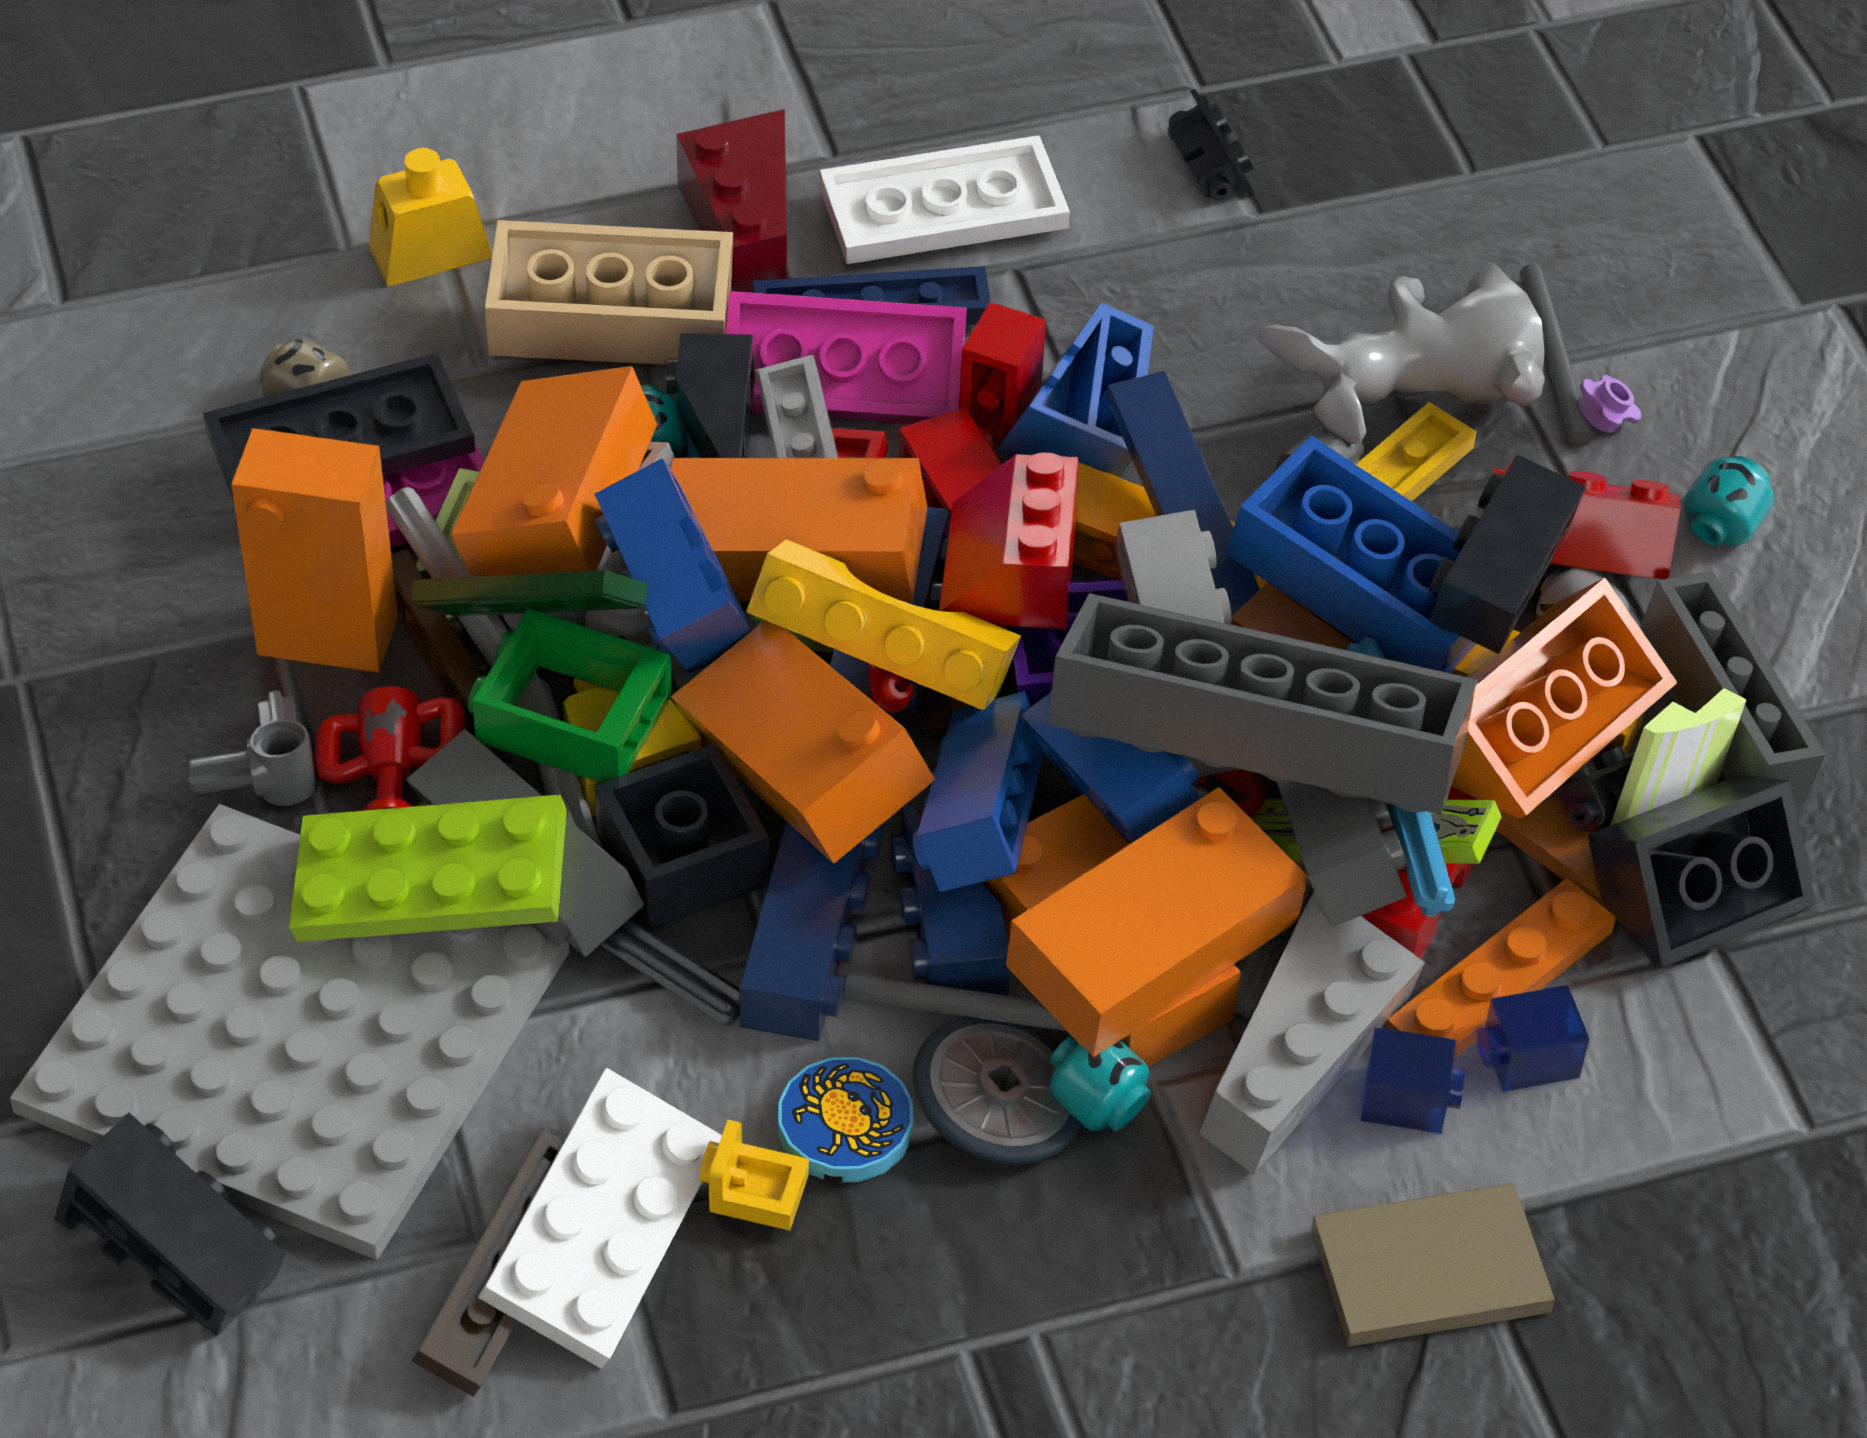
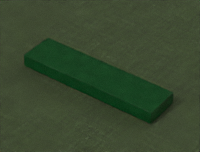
[411,570,648,617]

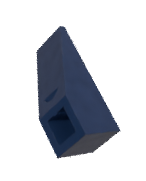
[890,806,1010,995]

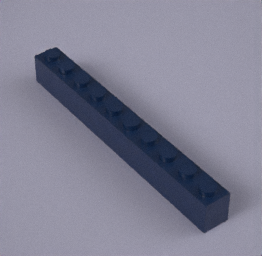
[740,507,949,1041]

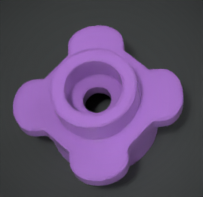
[1579,375,1641,433]

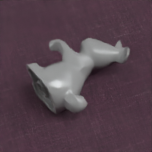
[1258,262,1545,444]

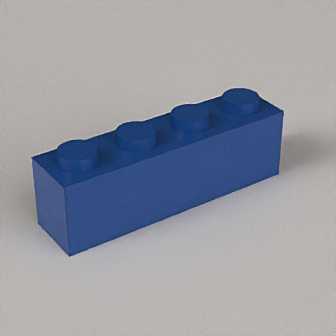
[913,691,1044,892]

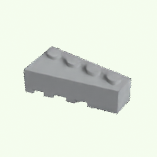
[1199,891,1425,1175]

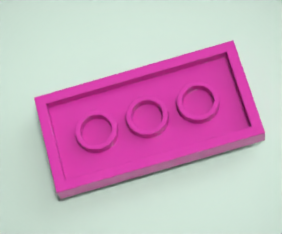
[725,291,967,424]

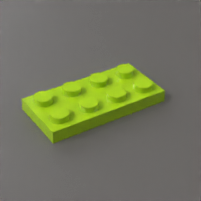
[289,794,567,942]

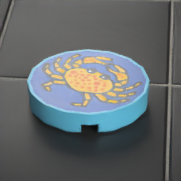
[778,1057,913,1182]

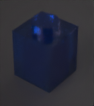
[1477,985,1590,1092]
[1360,1027,1466,1134]

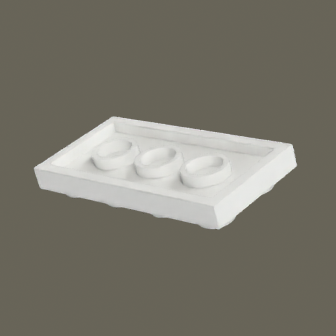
[819,135,1070,265]
[478,1068,722,1369]

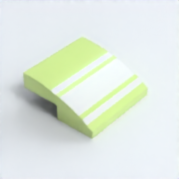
[1610,688,1746,826]

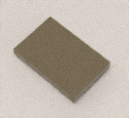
[1311,1183,1555,1347]

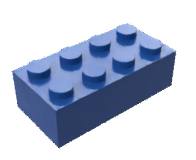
[1226,436,1477,673]

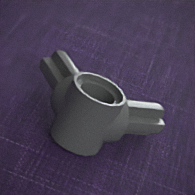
[186,690,317,806]

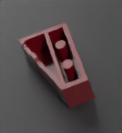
[676,109,787,293]

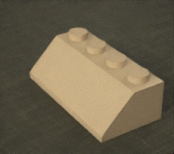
[484,220,733,365]

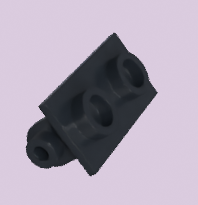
[1167,89,1255,201]
[1542,746,1635,831]

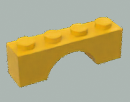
[746,539,1021,710]

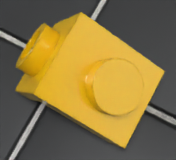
[700,1120,809,1231]

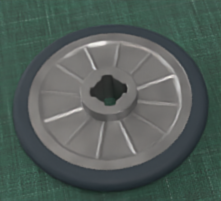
[913,1016,1081,1165]

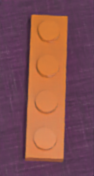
[1384,878,1616,1076]

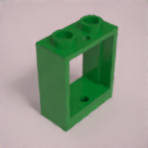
[468,609,672,783]

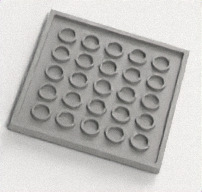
[10,804,569,1261]

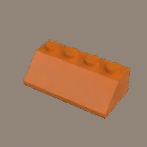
[1451,578,1677,819]

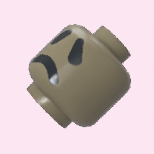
[260,338,350,397]

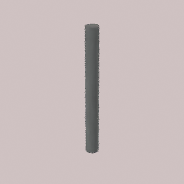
[1519,264,1592,447]
[844,973,1067,1031]

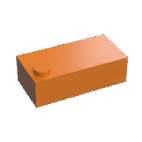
[451,366,657,577]
[231,428,398,673]
[671,458,928,602]
[671,620,935,864]
[1006,787,1308,1057]
[982,794,1241,1067]

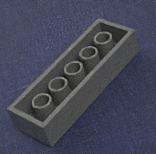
[1047,593,1477,815]

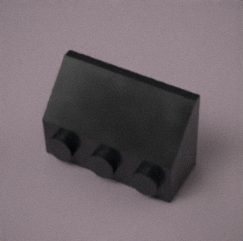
[1587,775,1816,968]

